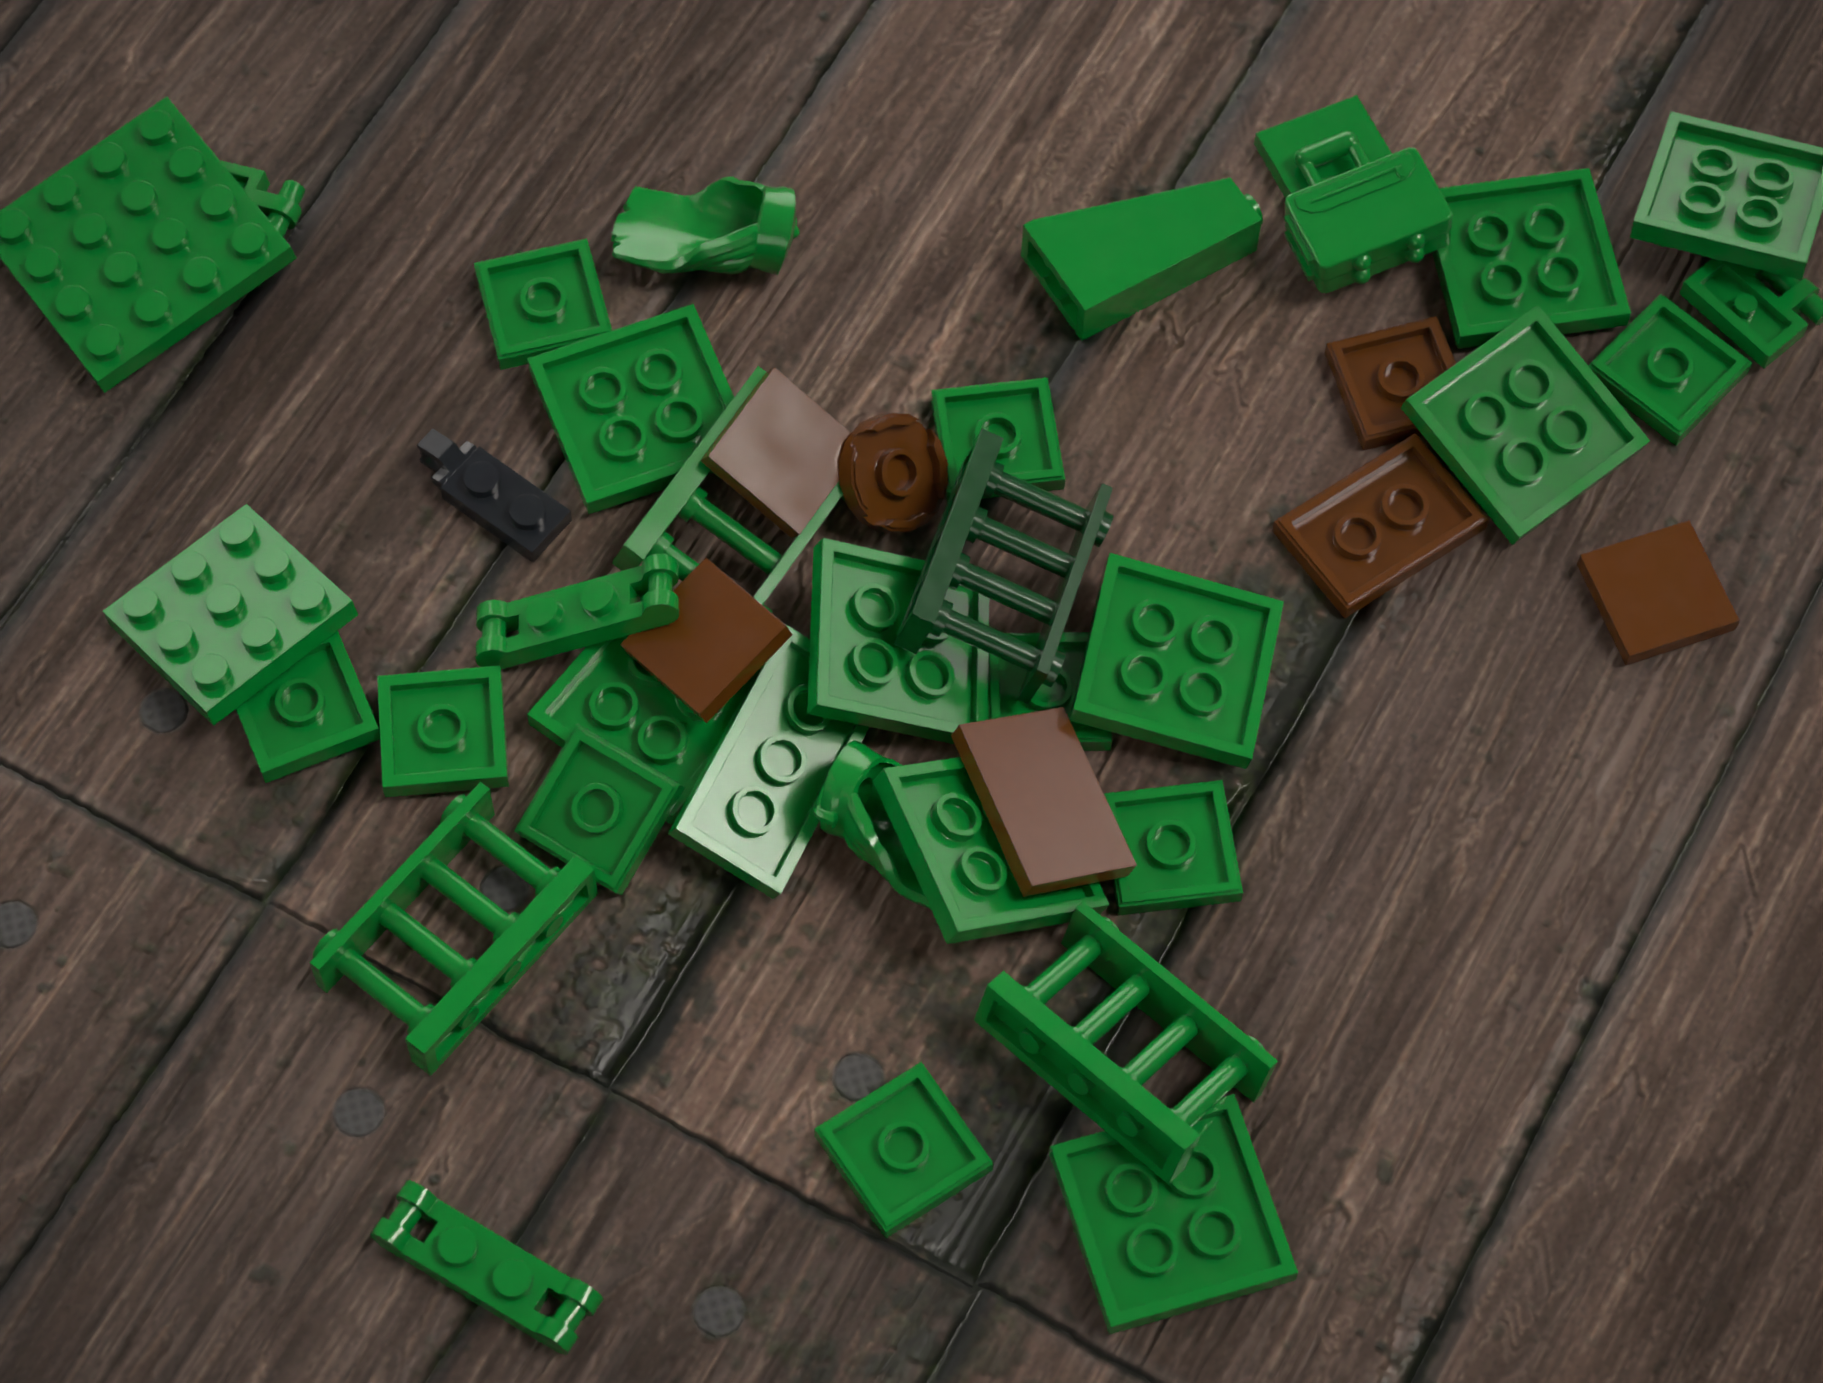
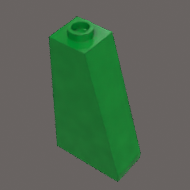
[1021,177,1263,341]

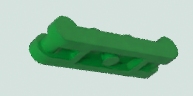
[475,554,679,669]
[370,1180,603,1355]

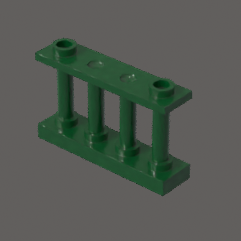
[894,429,1114,704]

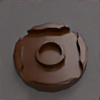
[839,413,948,532]

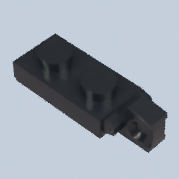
[417,429,572,562]

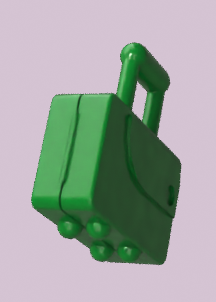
[1284,131,1453,294]

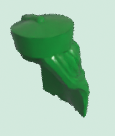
[611,177,800,275]
[813,740,931,910]

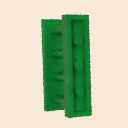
[612,366,846,613]
[309,782,598,1076]
[974,901,1278,1184]

